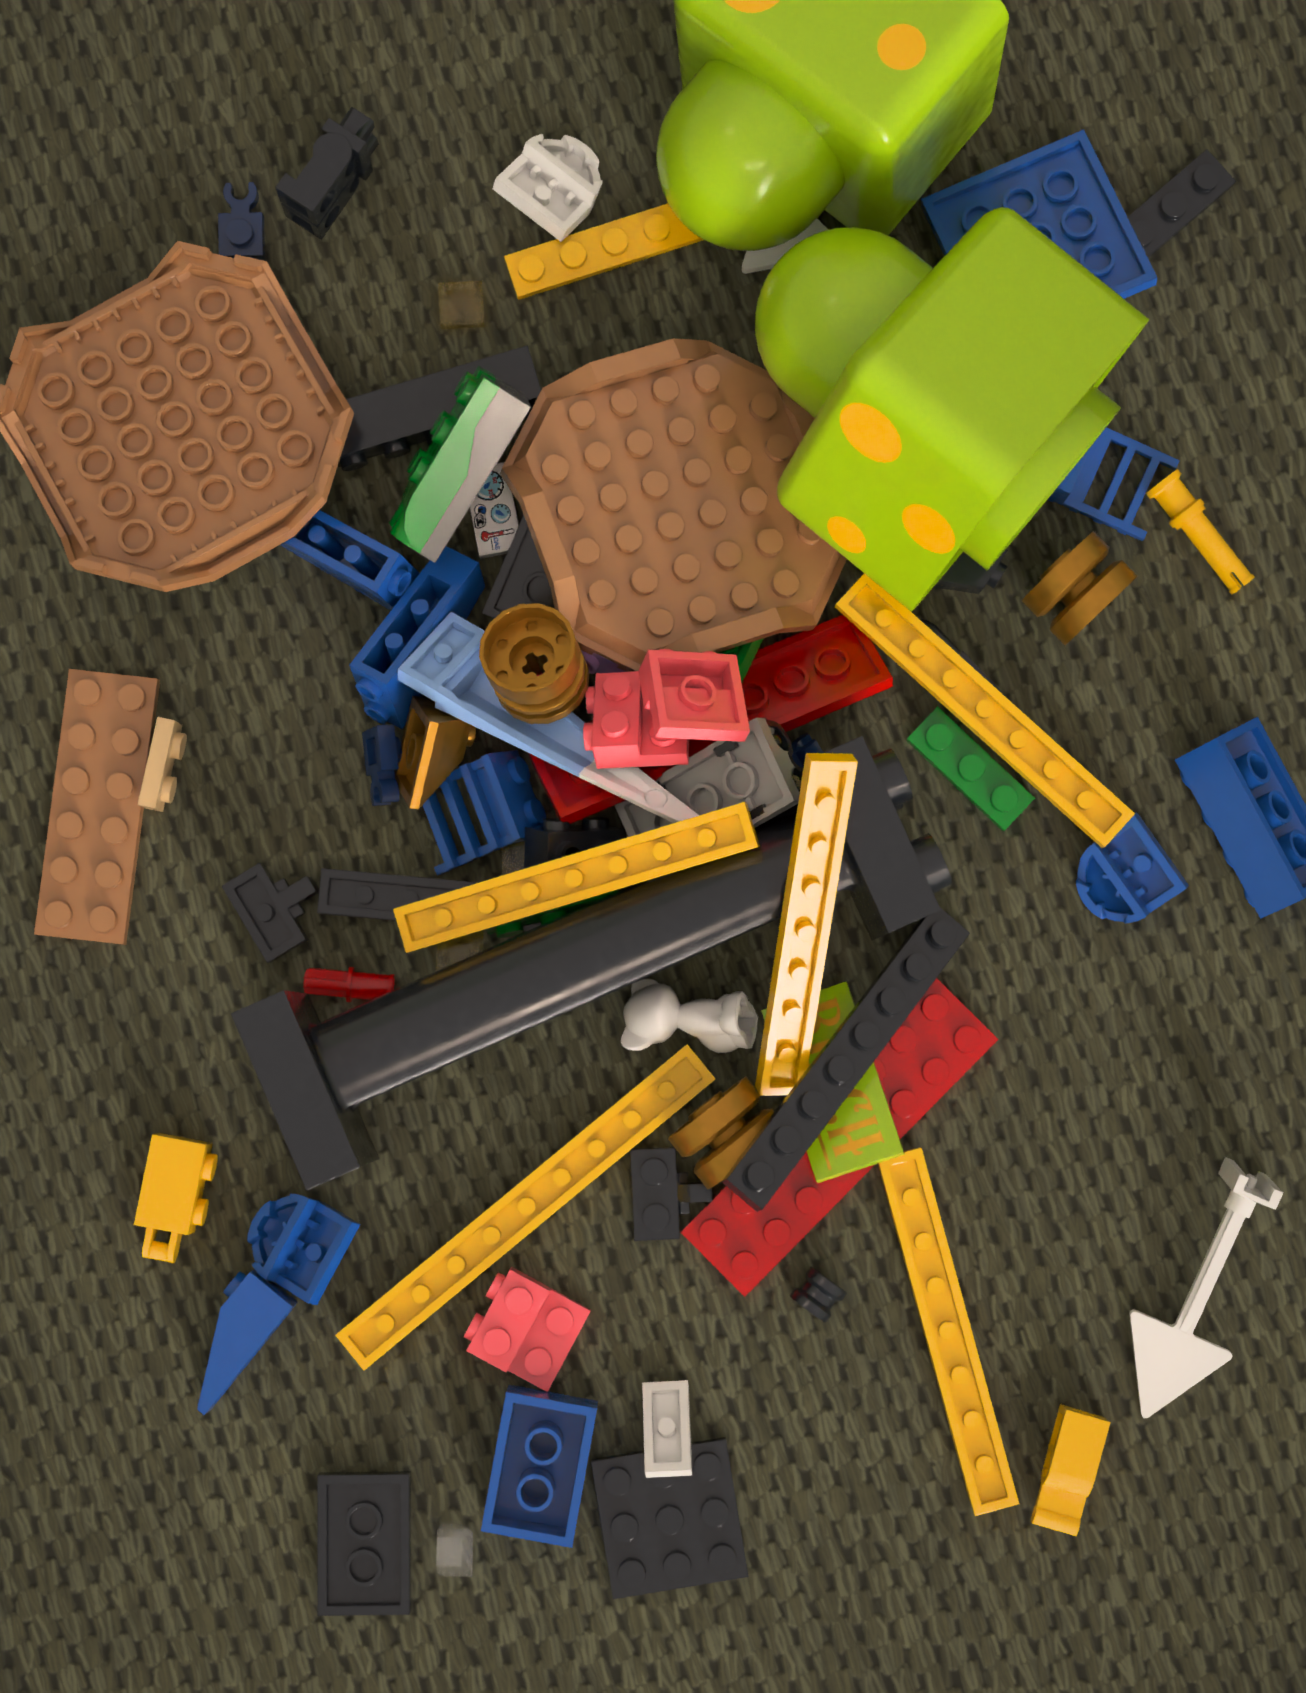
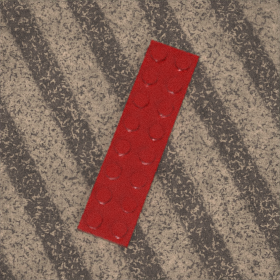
[528,615,893,824]
[680,978,999,1297]

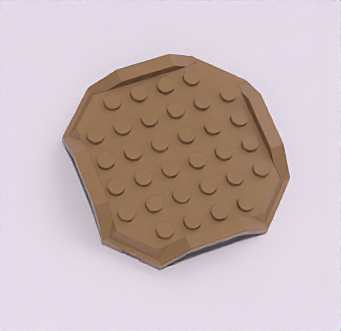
[0,241,354,592]
[500,338,847,672]

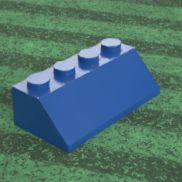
[1175,717,1306,919]

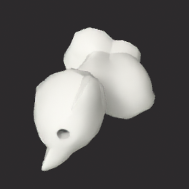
[621,979,758,1053]

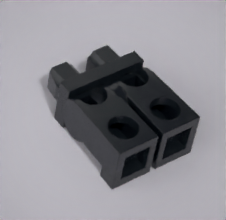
[275,107,379,240]

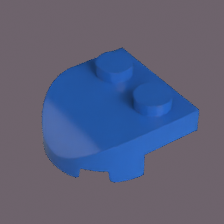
[1076,812,1189,924]
[247,1194,361,1305]

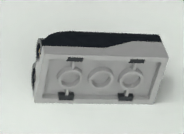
[614,718,803,837]

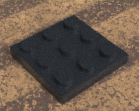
[591,1437,749,1599]

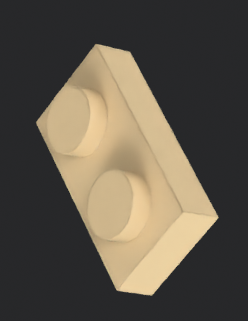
[137,717,187,812]

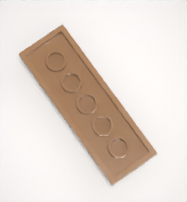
[34,669,160,945]

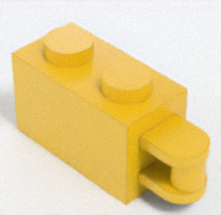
[134,1133,218,1263]

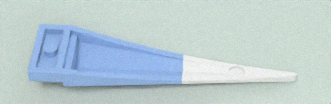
[398,612,699,823]

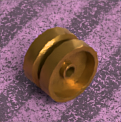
[1022,531,1138,645]
[668,1076,774,1189]

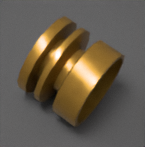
[479,603,589,724]

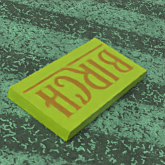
[761,982,905,1183]

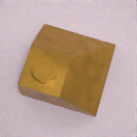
[395,696,476,809]

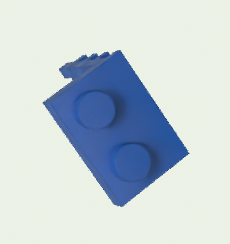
[1047,427,1180,541]
[423,750,546,875]

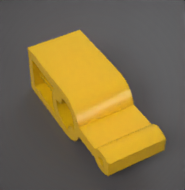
[1031,1404,1111,1536]

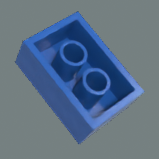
[481,1385,598,1548]

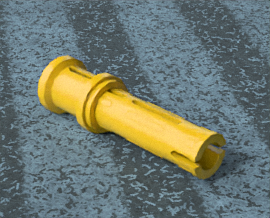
[1145,469,1255,595]

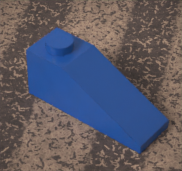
[197,1269,298,1415]

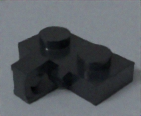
[222,863,319,963]
[630,1147,713,1241]

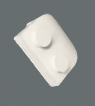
[492,134,603,242]

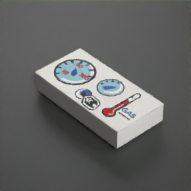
[470,462,519,559]

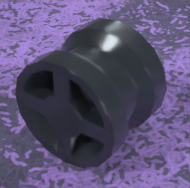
[789,1266,847,1323]

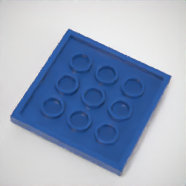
[921,129,1157,299]

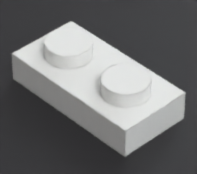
[642,1380,692,1478]

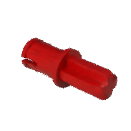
[303,967,395,1002]

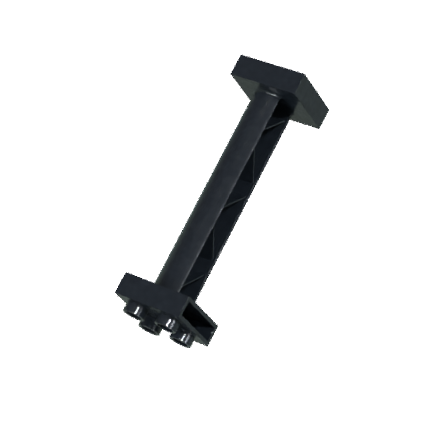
[231,736,952,1191]

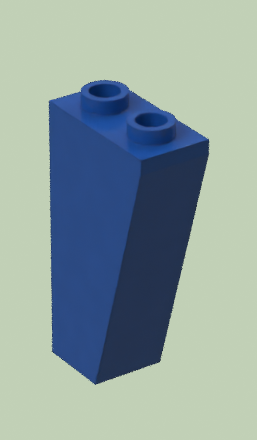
[280,510,419,611]
[349,546,485,729]

